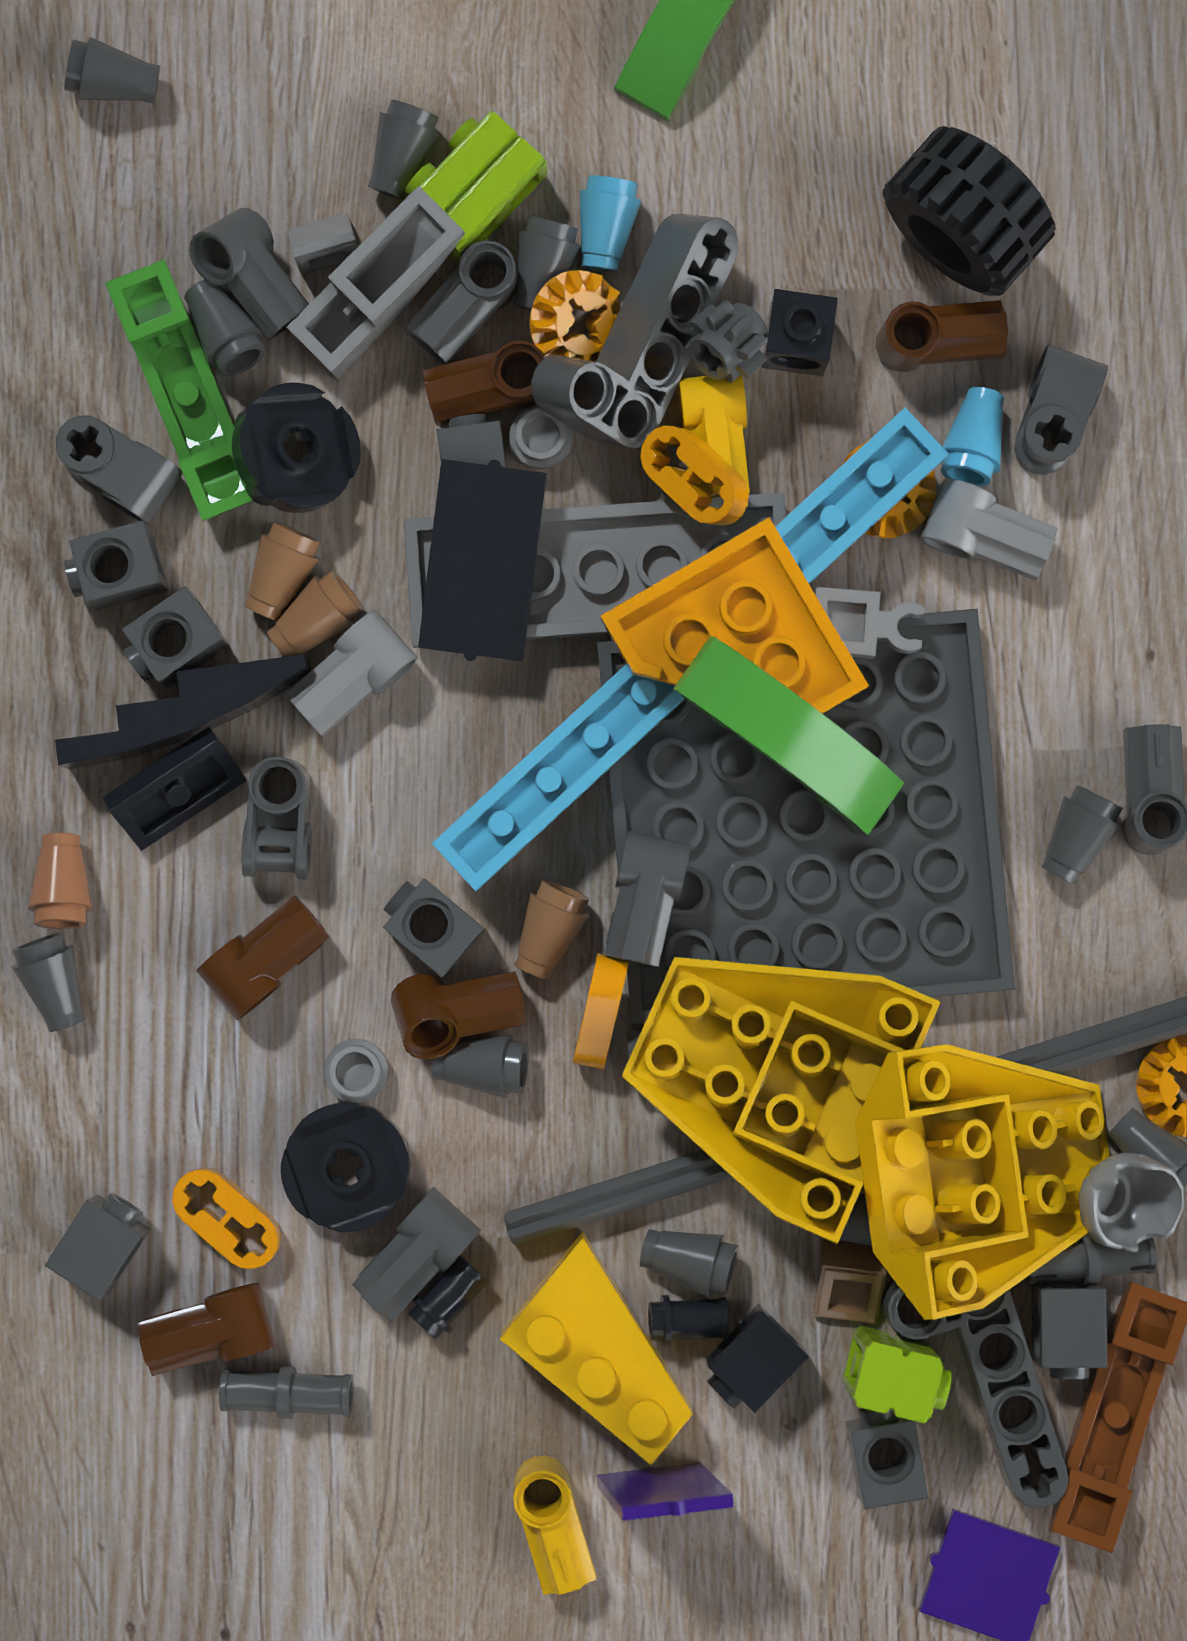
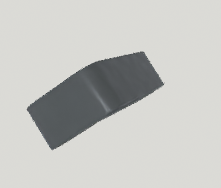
[531,213,738,449]
[881,1279,1068,1508]

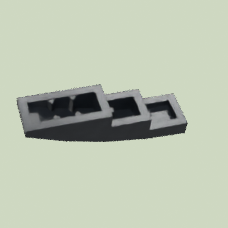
[55,654,311,770]

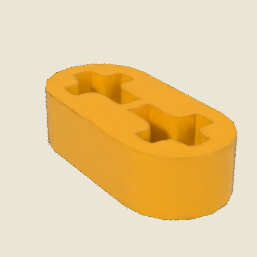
[640,425,749,526]
[573,953,629,1070]
[172,1167,282,1269]

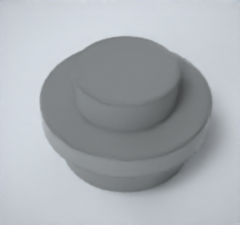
[509,406,573,470]
[324,1039,388,1103]

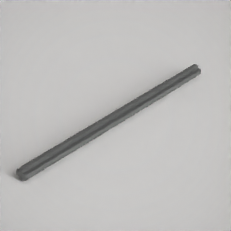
[504,996,1187,1246]

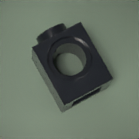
[761,289,838,377]
[705,1303,809,1413]

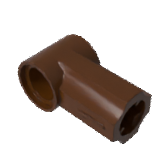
[875,300,1008,372]
[422,341,545,426]
[196,895,331,1020]
[391,971,526,1060]
[138,1282,276,1376]

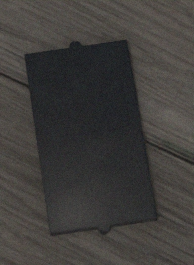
[418,459,547,662]

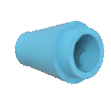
[579,175,641,272]
[941,387,1005,487]

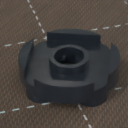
[232,382,361,513]
[281,1102,411,1232]

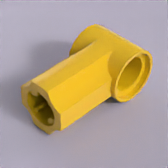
[678,375,750,497]
[513,1455,597,1595]

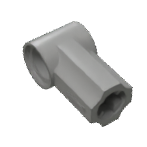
[920,478,1058,581]
[285,610,418,736]

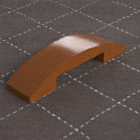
[1049,1282,1187,1554]

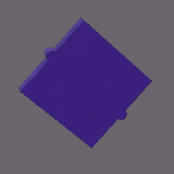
[919,1508,1060,1641]

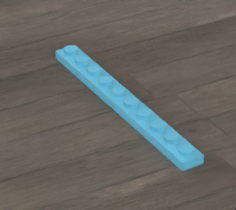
[431,407,949,892]

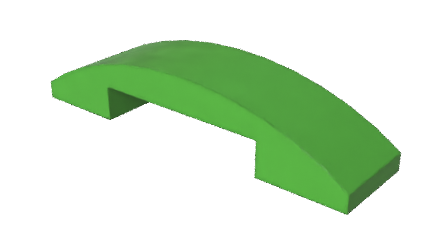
[614,0,736,121]
[105,259,253,521]
[673,636,904,835]

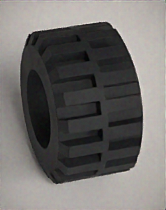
[883,126,1056,297]

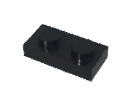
[102,726,247,851]

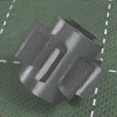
[690,299,768,383]

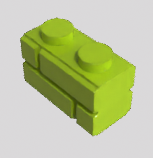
[405,111,548,264]
[842,1325,952,1424]

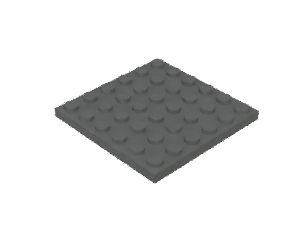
[597,608,1015,1024]

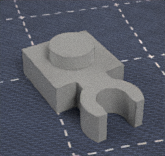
[814,587,925,659]

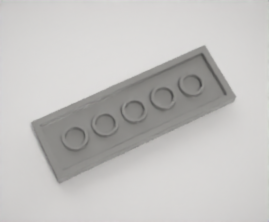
[404,492,786,648]

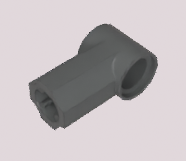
[189,208,309,340]
[405,240,517,365]
[1122,724,1187,855]
[605,830,691,967]
[352,1187,481,1322]

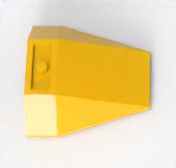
[622,957,941,1244]
[855,1044,1110,1320]

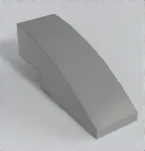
[287,186,465,379]

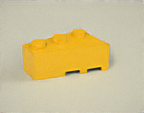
[500,1231,693,1465]

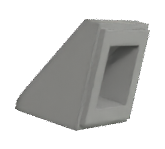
[288,213,358,275]

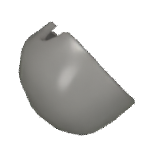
[1079,1152,1184,1253]

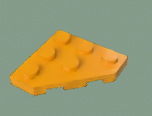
[600,517,869,714]

